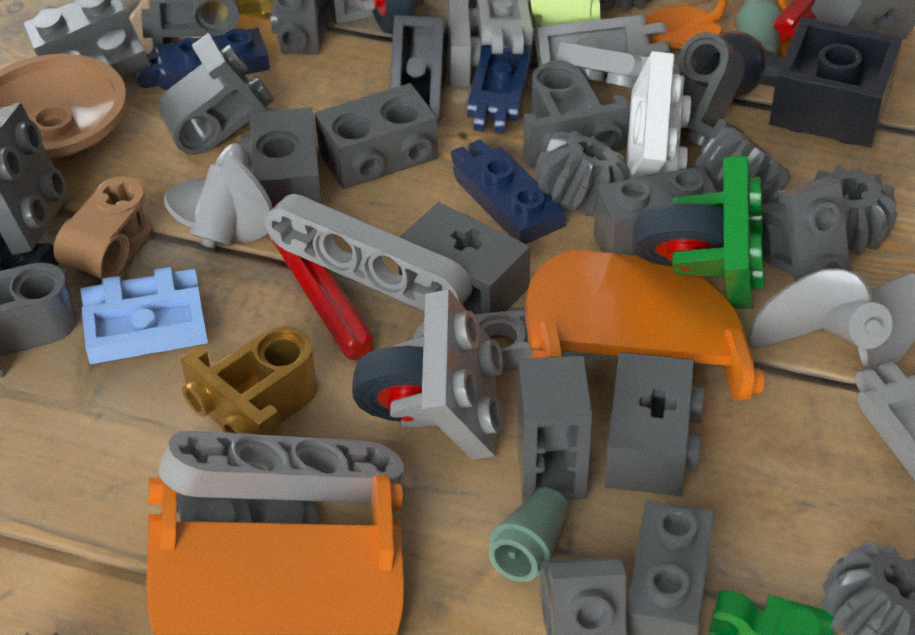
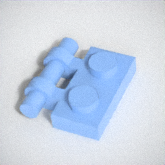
[80,267,208,364]

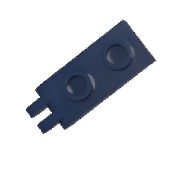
[135,27,270,90]
[467,40,534,134]
[451,139,566,244]

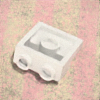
[626,51,691,179]

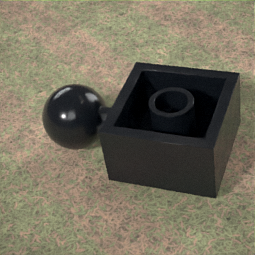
[704,17,903,148]

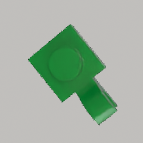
[708,590,834,635]

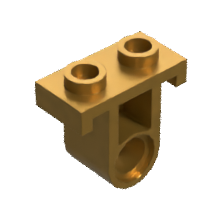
[180,326,317,436]

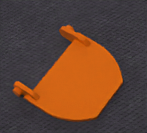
[525,249,765,401]
[146,475,404,635]

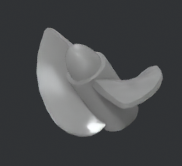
[164,143,273,249]
[748,268,915,372]

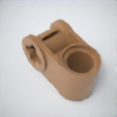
[54,176,152,279]

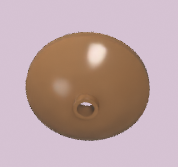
[0,54,128,160]

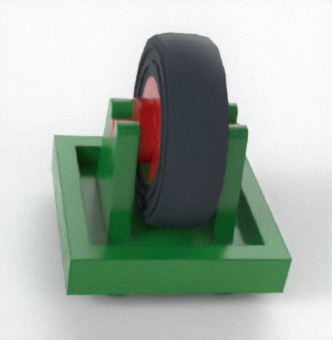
[632,156,764,309]

